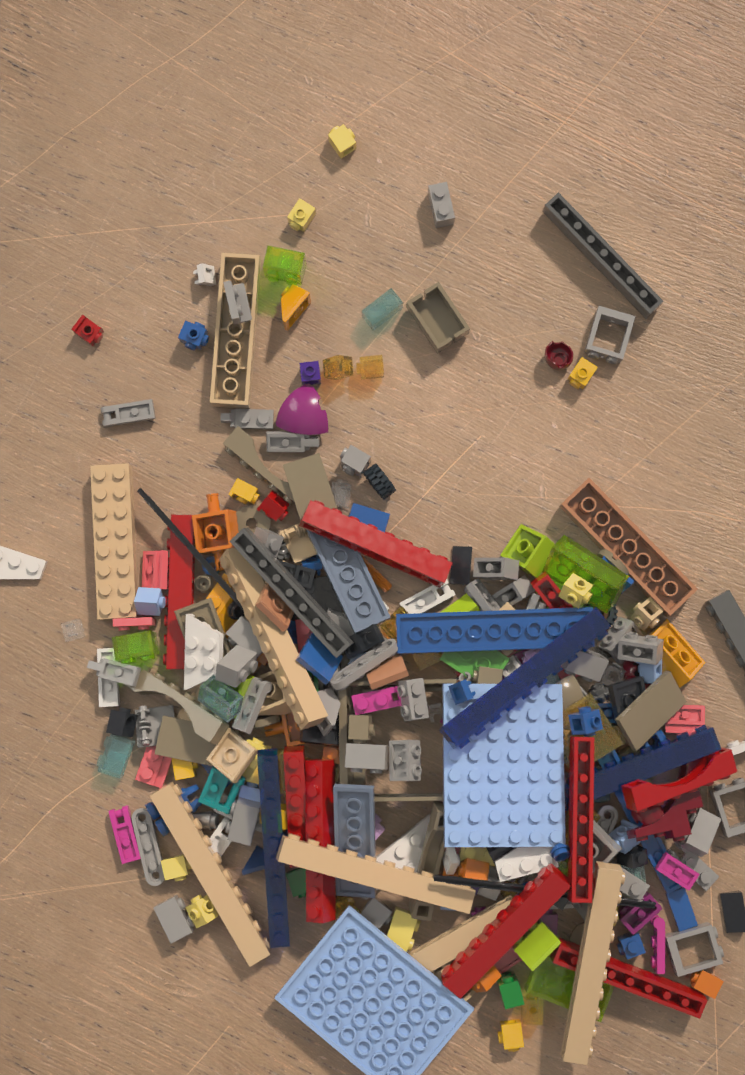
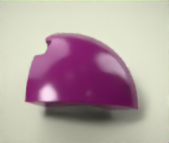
[276,383,328,435]

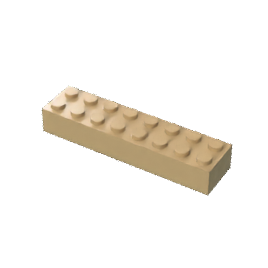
[210,253,261,409]
[90,463,140,620]

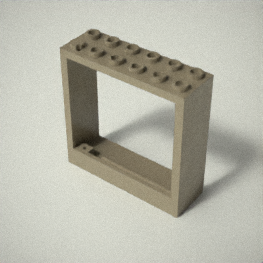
[339,679,460,802]

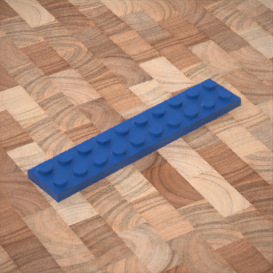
[396,607,595,654]

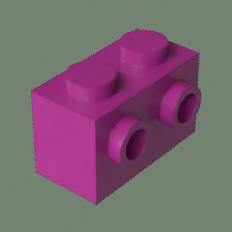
[618,891,663,935]

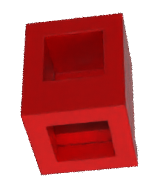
[71,314,104,346]
[256,490,290,521]

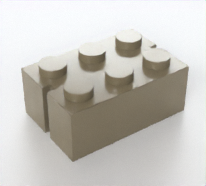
[406,282,470,354]

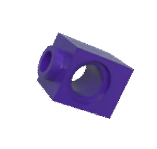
[299,361,321,385]

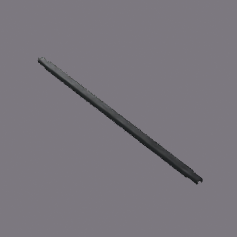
[137,487,244,611]
[433,875,656,908]

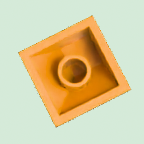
[281,284,311,331]

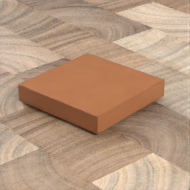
[255,583,294,632]
[366,653,409,690]

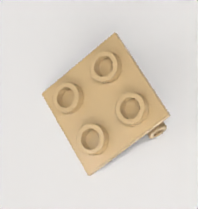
[279,523,317,564]

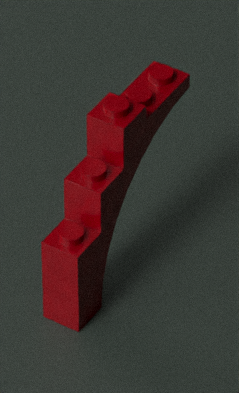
[627,733,708,842]

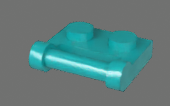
[198,766,246,814]

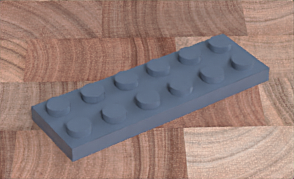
[306,530,391,634]
[333,784,376,898]

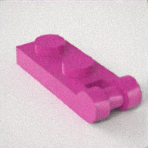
[351,686,402,715]
[109,805,141,864]
[650,915,665,974]

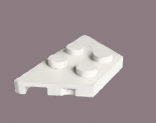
[184,614,224,690]
[376,814,431,872]

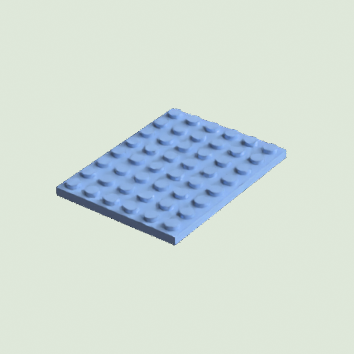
[442,684,566,847]
[275,905,474,1075]

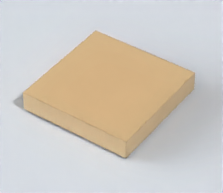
[206,728,259,783]

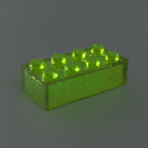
[542,535,630,614]
[524,955,615,1022]

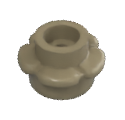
[195,574,214,593]

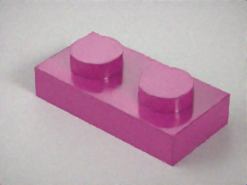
[655,852,700,891]

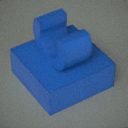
[302,555,323,576]
[448,679,476,705]

